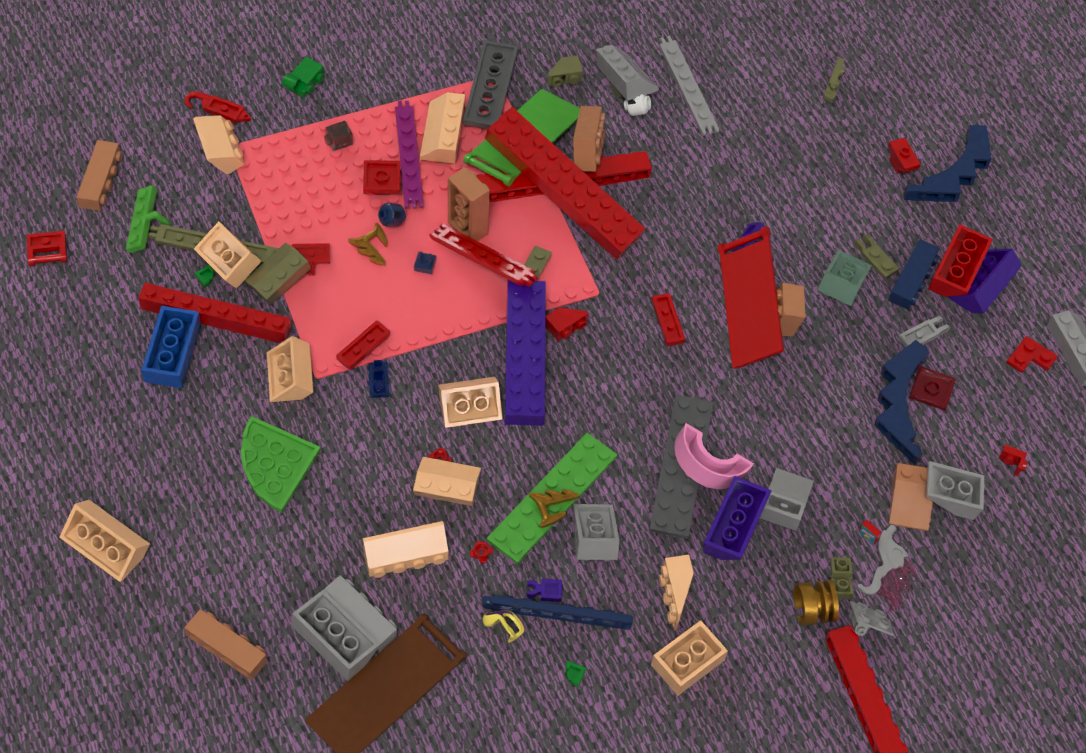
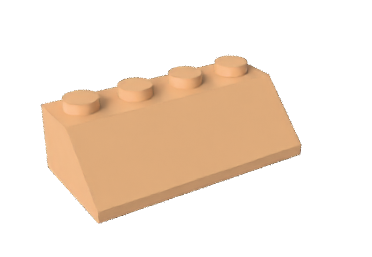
[420,92,465,164]
[59,500,150,582]
[363,521,448,578]

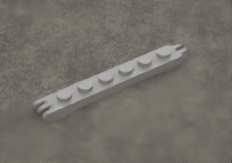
[659,36,719,136]

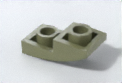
[830,557,853,599]

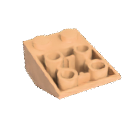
[659,555,693,630]

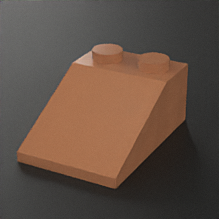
[889,463,933,531]

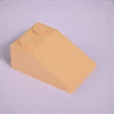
[194,221,261,289]

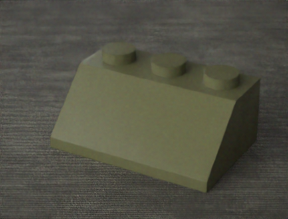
[244,243,311,306]

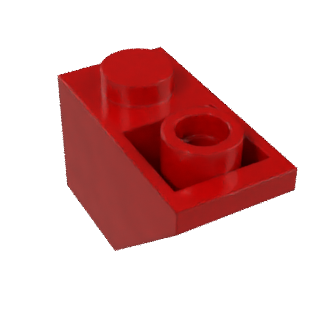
[545,307,588,341]

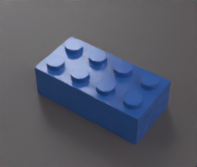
[141,306,201,388]

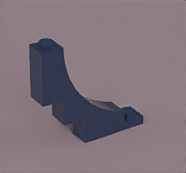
[903,125,991,202]
[874,340,929,465]

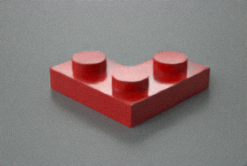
[1006,336,1058,373]

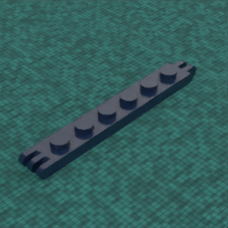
[482,595,633,630]

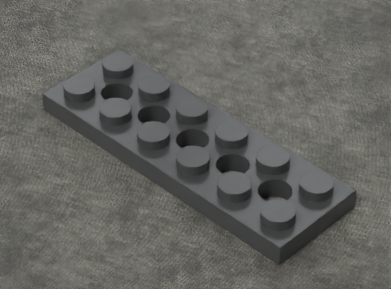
[463,40,518,129]

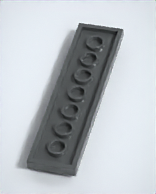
[649,394,713,539]

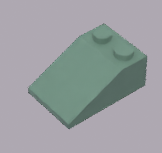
[817,250,872,306]

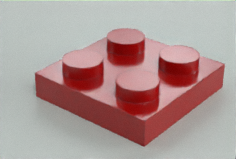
[363,160,400,194]

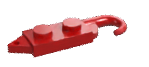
[184,91,251,124]

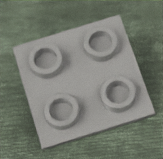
[849,601,894,636]

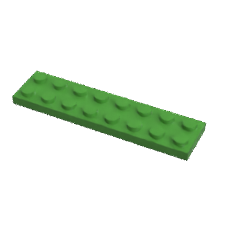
[486,432,617,564]

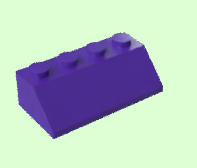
[947,249,1022,313]
[703,476,772,560]

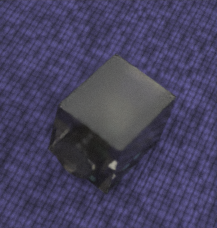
[324,121,353,151]

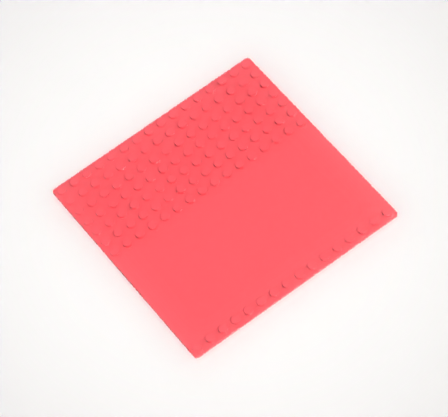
[236,81,599,379]

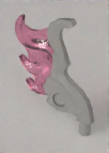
[857,525,916,611]

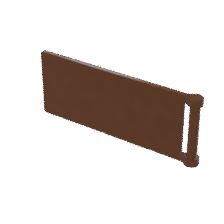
[305,613,468,753]

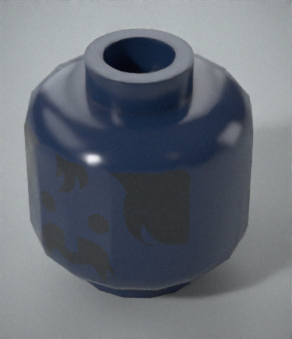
[378,202,406,227]

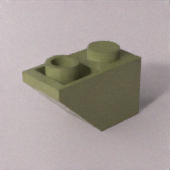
[547,55,583,87]

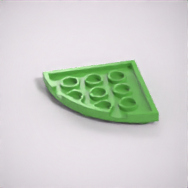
[241,416,321,513]

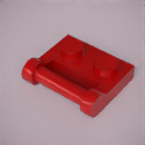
[27,231,67,266]

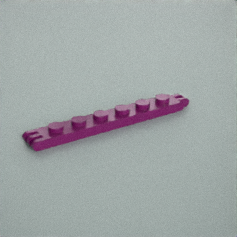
[395,101,423,209]

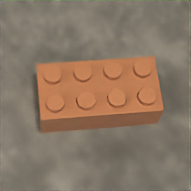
[573,106,605,171]
[448,167,490,241]

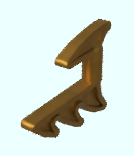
[348,223,388,266]
[529,489,579,528]

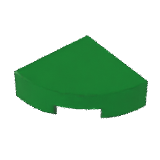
[194,265,214,288]
[565,660,586,687]

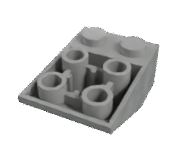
[760,468,814,531]

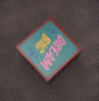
[859,520,881,545]

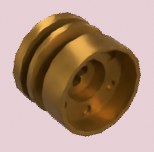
[793,580,839,626]

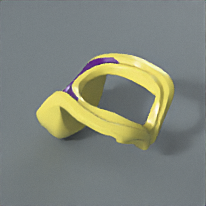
[483,610,524,643]

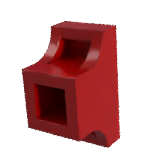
[888,137,921,174]

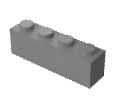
[324,575,397,653]

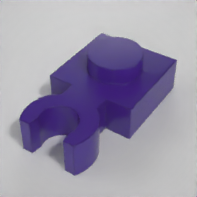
[527,579,562,602]

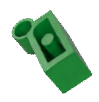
[282,57,325,98]

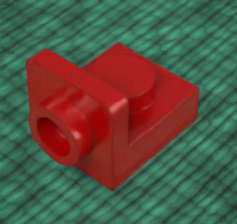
[999,444,1028,476]

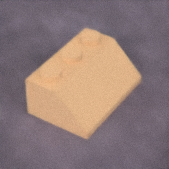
[193,115,245,174]
[267,336,313,402]
[438,377,503,428]
[413,457,481,506]

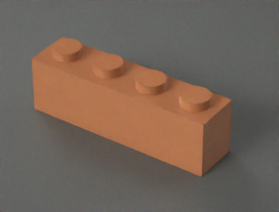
[76,140,122,211]
[184,609,267,681]

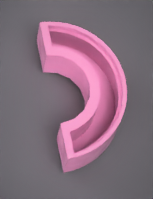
[674,423,754,489]

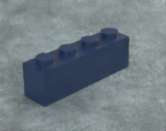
[888,239,940,310]

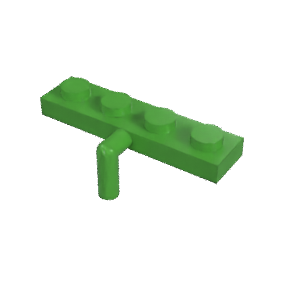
[126,185,171,253]

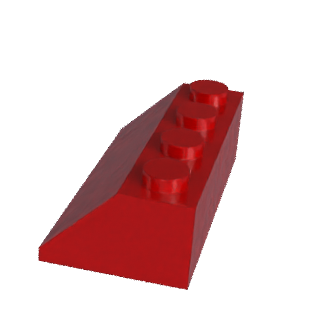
[928,224,993,297]

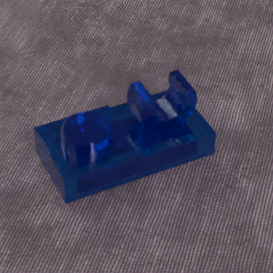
[368,360,389,398]

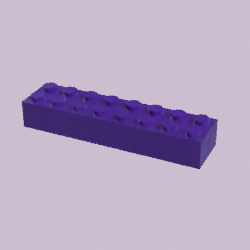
[504,280,546,426]

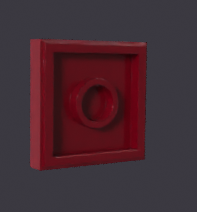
[909,366,956,411]

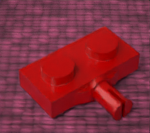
[292,243,330,276]

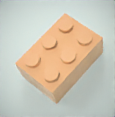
[651,620,728,696]

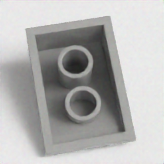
[926,461,984,520]
[573,504,620,561]

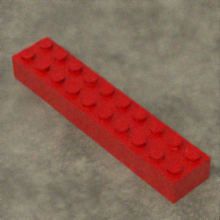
[485,106,645,260]

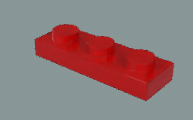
[651,293,685,346]
[336,320,391,370]

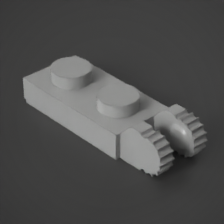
[898,316,950,348]

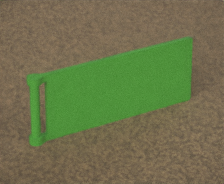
[463,89,580,187]

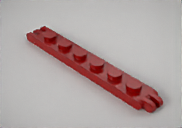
[429,223,538,287]

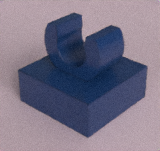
[414,252,436,274]

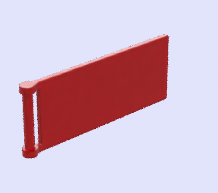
[717,226,784,369]

